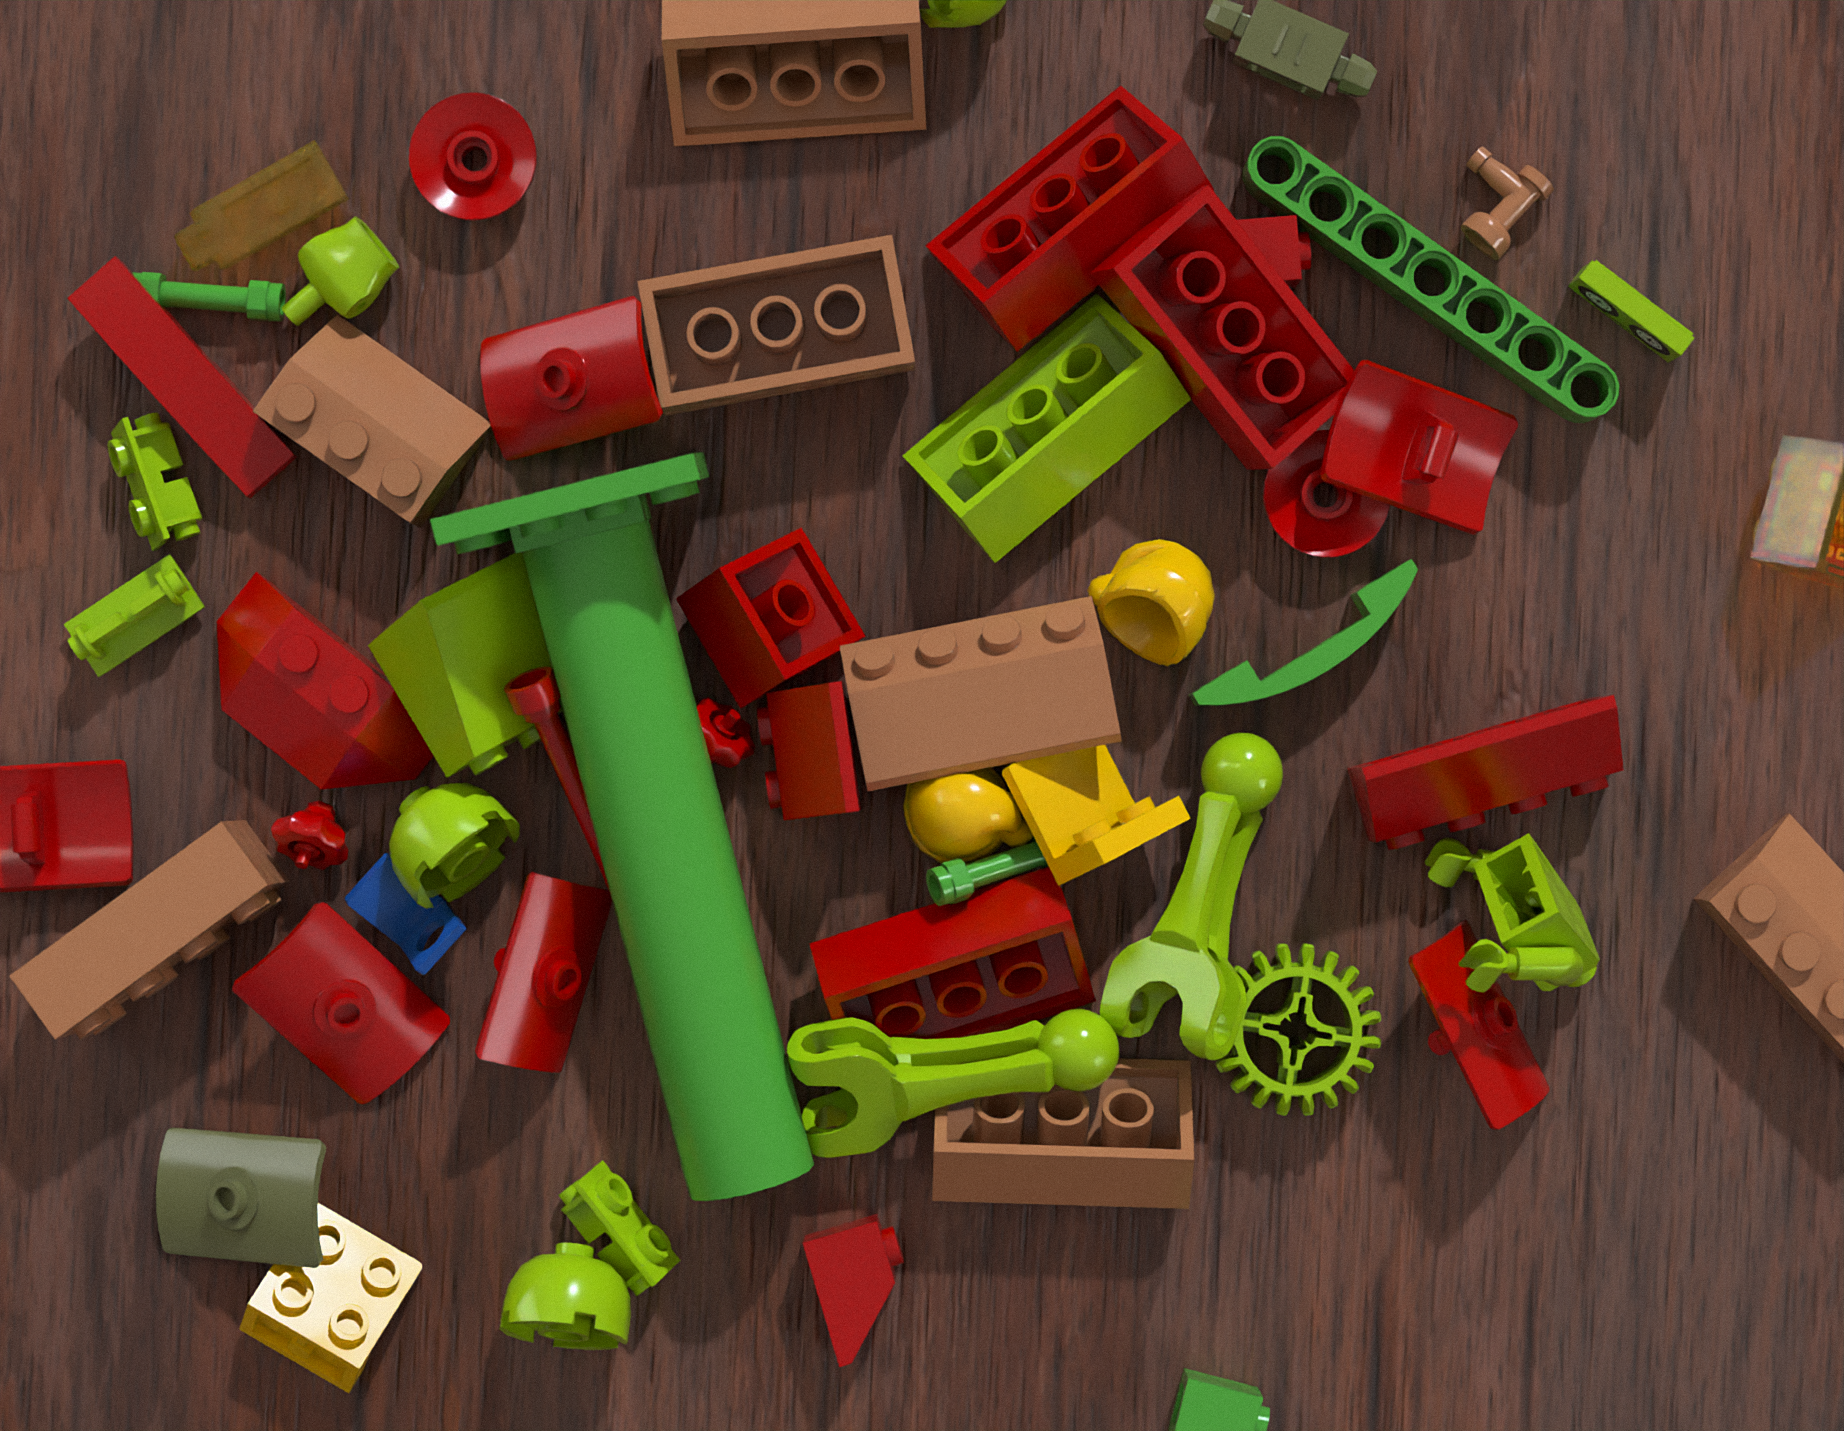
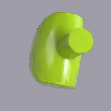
[281,216,399,326]

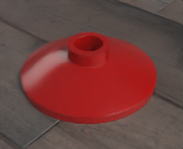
[409,92,537,221]
[1263,430,1390,558]

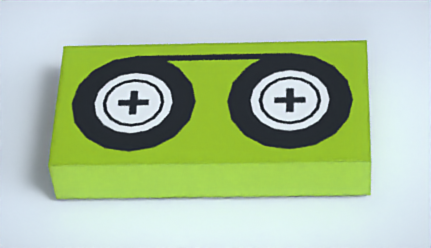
[1568,260,1695,363]

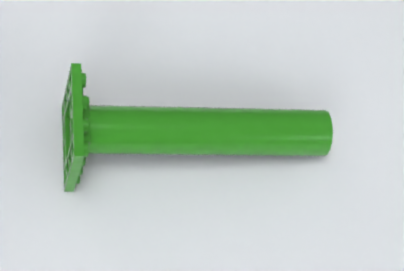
[430,452,814,1201]

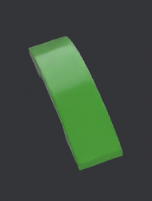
[1188,559,1418,706]

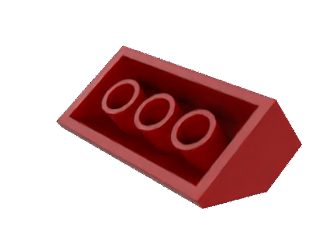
[925,85,1214,352]
[1090,185,1354,470]
[1347,695,1624,850]
[809,867,1096,1039]

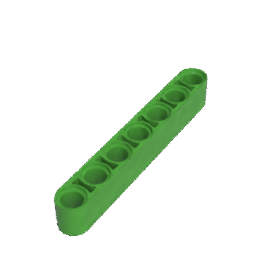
[1242,136,1619,423]

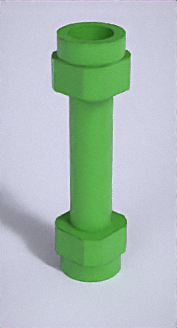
[132,272,286,322]
[926,838,1049,906]

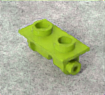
[107,413,203,552]
[64,554,205,677]
[558,1160,680,1296]

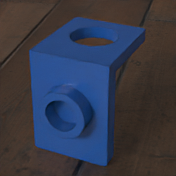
[344,853,466,976]

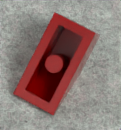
[803,1214,904,1367]

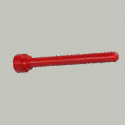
[504,666,610,892]

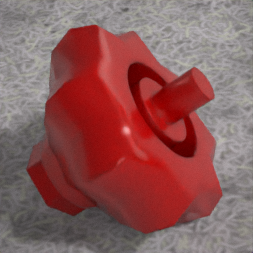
[696,697,755,768]
[271,800,348,871]

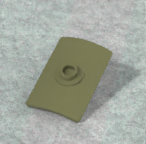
[156,1128,326,1268]

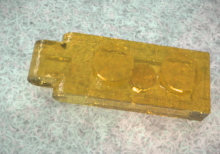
[173,140,350,271]

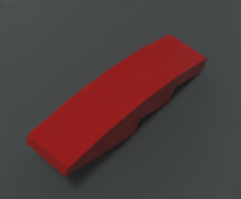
[67,256,297,499]

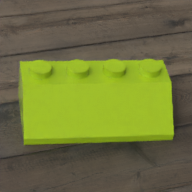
[902,293,1191,563]

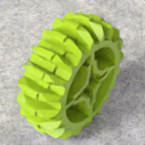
[1216,943,1381,1116]

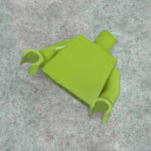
[1425,833,1600,992]

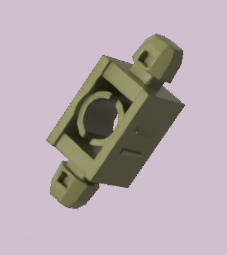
[1202,0,1377,101]

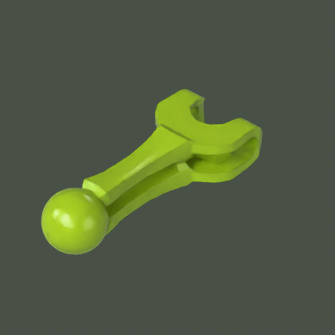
[1100,733,1283,1060]
[787,1009,1119,1158]

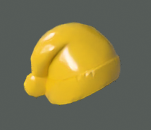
[1087,539,1215,666]
[903,767,1033,864]

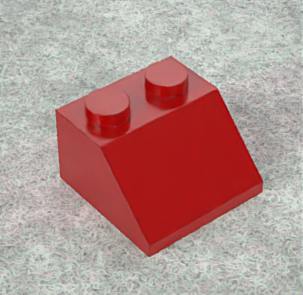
[676,527,866,709]
[757,681,861,821]

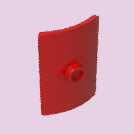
[480,296,663,461]
[1321,360,1518,535]
[0,759,133,893]
[475,872,612,1073]
[232,902,450,1104]
[1408,919,1550,1130]

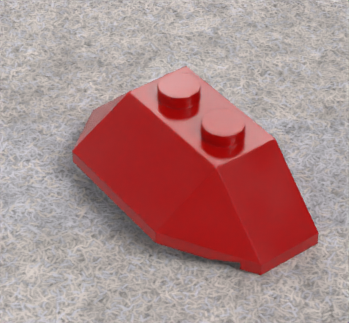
[216,572,434,790]

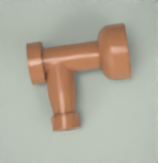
[1461,146,1554,261]

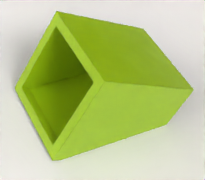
[368,552,563,778]

